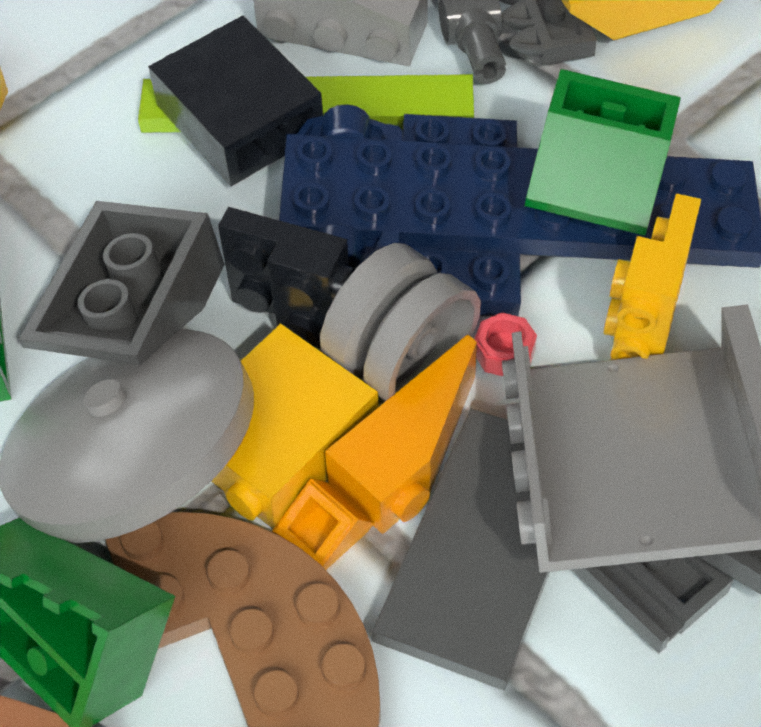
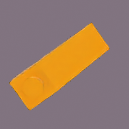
[325,334,477,534]

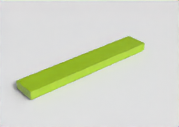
[138,74,474,133]

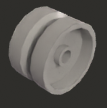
[320,243,481,402]

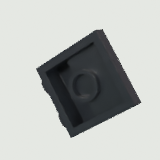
[218,207,355,349]

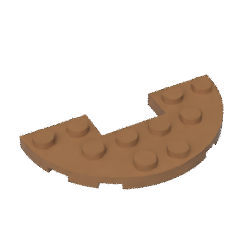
[105,512,381,727]

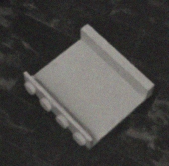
[502,304,761,573]

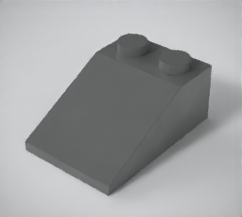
[18,201,225,365]

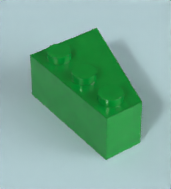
[0,518,175,727]

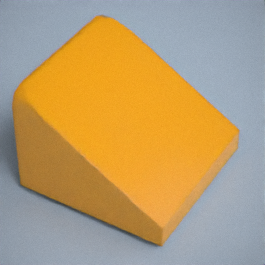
[272,478,374,570]

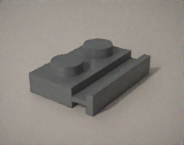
[572,556,733,654]

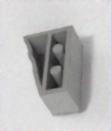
[253,0,428,67]

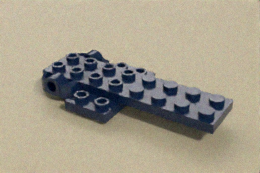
[279,104,761,316]

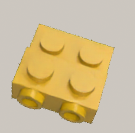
[603,194,701,360]

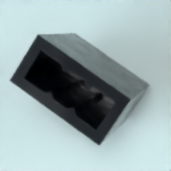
[148,15,323,187]

